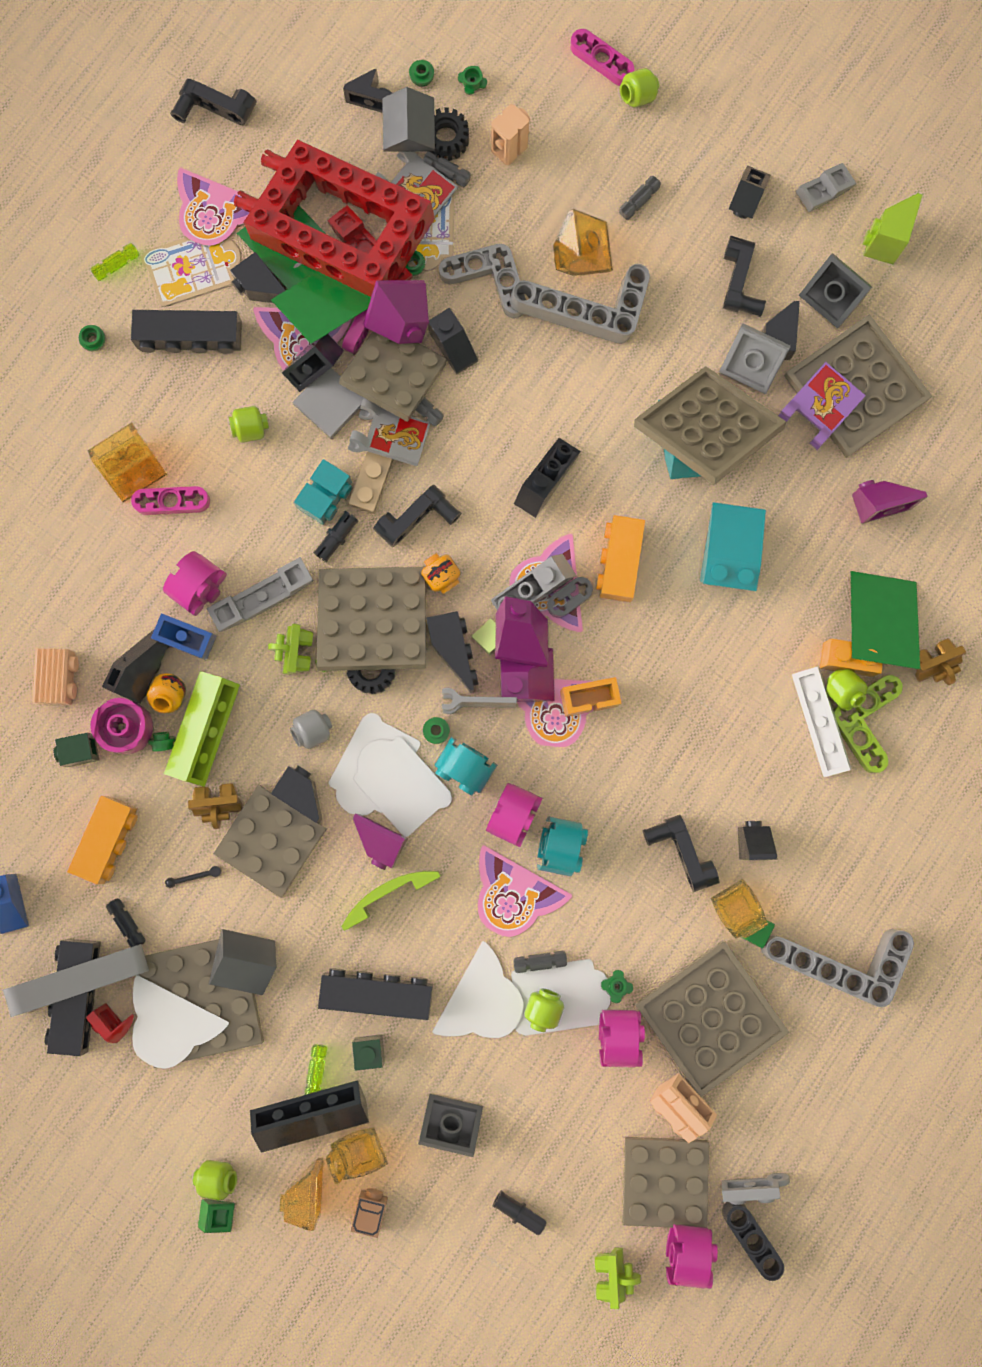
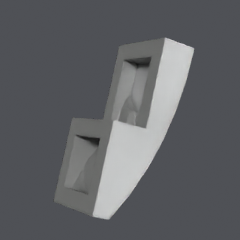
[796,163,857,212]

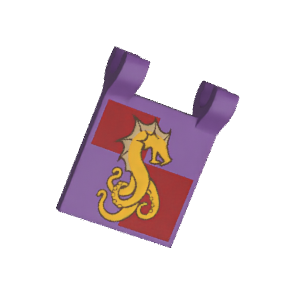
[778,362,866,450]

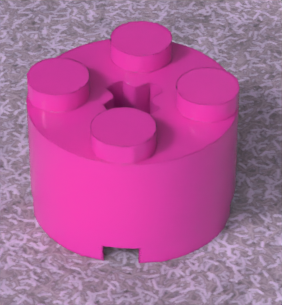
[163,551,227,616]
[90,698,153,754]
[486,783,543,847]
[599,1010,645,1068]
[666,1224,718,1289]

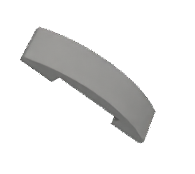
[206,557,314,632]

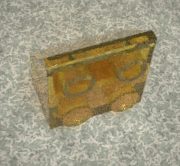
[87,422,167,503]

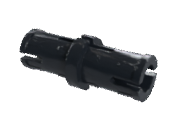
[313,511,359,563]

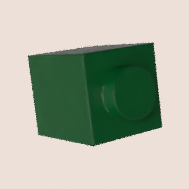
[53,733,100,767]
[352,1035,385,1071]

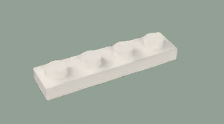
[792,666,852,777]

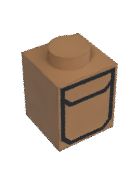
[351,1188,388,1238]

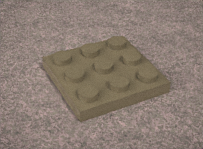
[339,332,447,422]
[213,785,327,898]
[622,1137,709,1228]

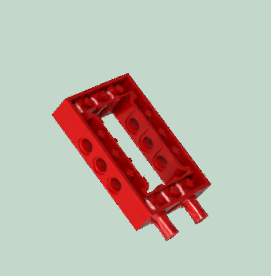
[234,139,435,297]

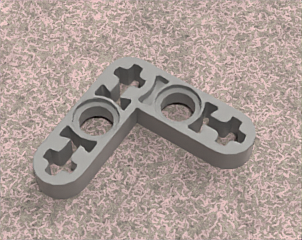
[439,244,526,318]

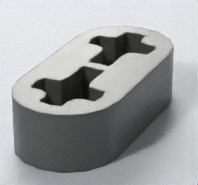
[547,577,593,618]

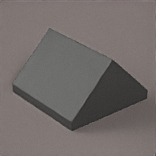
[382,87,435,152]
[799,253,872,328]
[209,929,277,995]
[418,1094,483,1157]

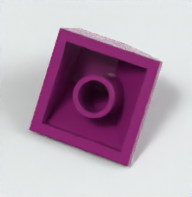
[363,280,429,344]
[852,480,928,524]
[495,596,548,667]
[500,648,554,702]
[353,813,408,870]

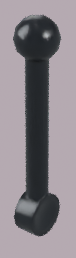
[165,866,221,888]

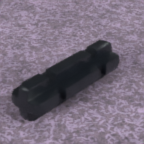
[106,898,145,947]

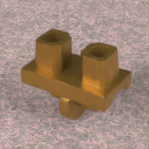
[915,638,967,685]
[188,783,242,829]

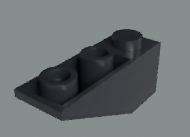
[514,438,581,518]
[426,611,479,693]
[102,629,170,704]

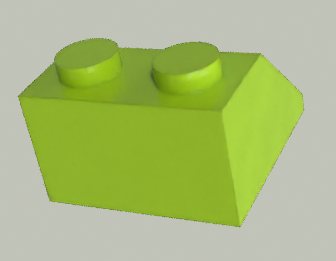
[863,193,923,265]

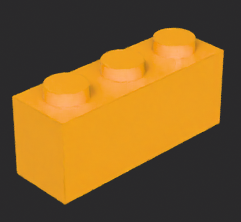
[596,515,645,603]
[67,796,138,885]

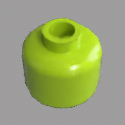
[620,68,659,107]
[229,406,269,443]
[826,669,867,709]
[524,988,564,1032]
[193,1160,237,1200]

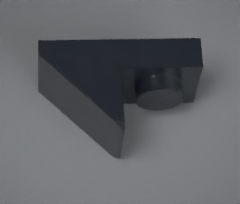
[343,69,392,113]

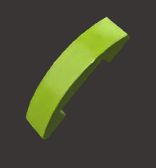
[341,871,441,931]

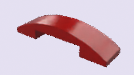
[327,205,413,280]

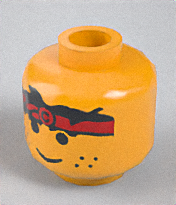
[421,553,461,594]
[147,673,186,713]

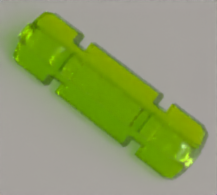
[90,243,139,281]
[304,1044,327,1095]

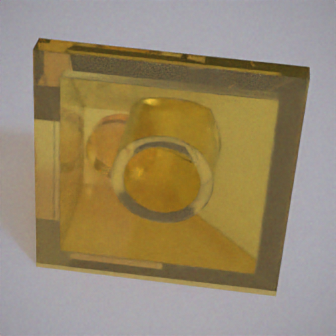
[553,209,613,276]
[280,1158,323,1231]

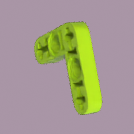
[833,675,903,773]

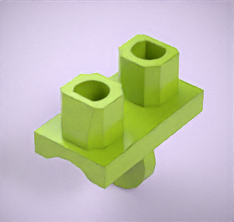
[268,624,313,675]
[595,1247,641,1309]

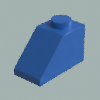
[151,613,217,661]
[0,874,29,934]

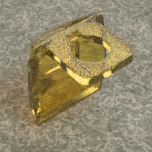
[711,879,768,939]
[326,1127,388,1184]

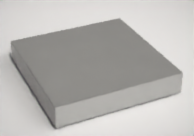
[719,324,790,394]
[292,368,364,439]

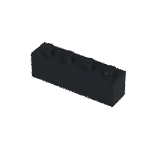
[131,310,242,354]
[45,939,101,1056]
[318,968,433,1020]
[250,1080,369,1153]

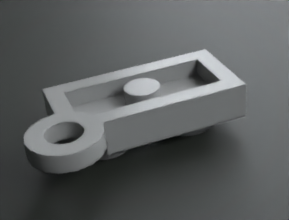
[722,1173,790,1205]

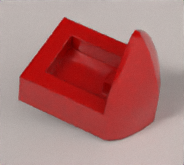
[86,1003,134,1043]

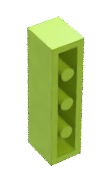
[164,671,240,787]

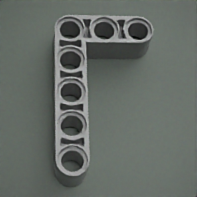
[510,264,650,344]
[761,929,914,1007]
[3,944,149,1017]

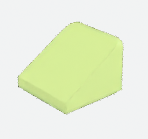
[471,618,496,656]

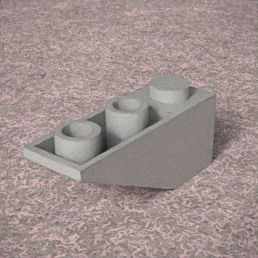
[491,554,577,610]

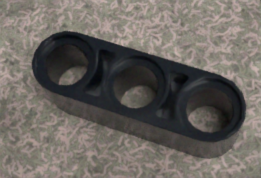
[722,1202,784,1281]

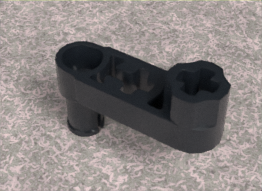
[170,78,257,125]
[723,235,766,317]
[373,485,462,547]
[643,815,720,892]

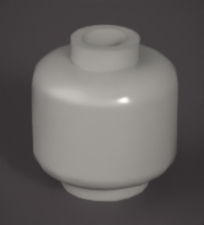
[290,710,332,749]

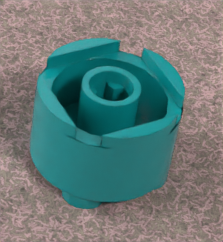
[435,737,498,796]
[537,816,588,877]

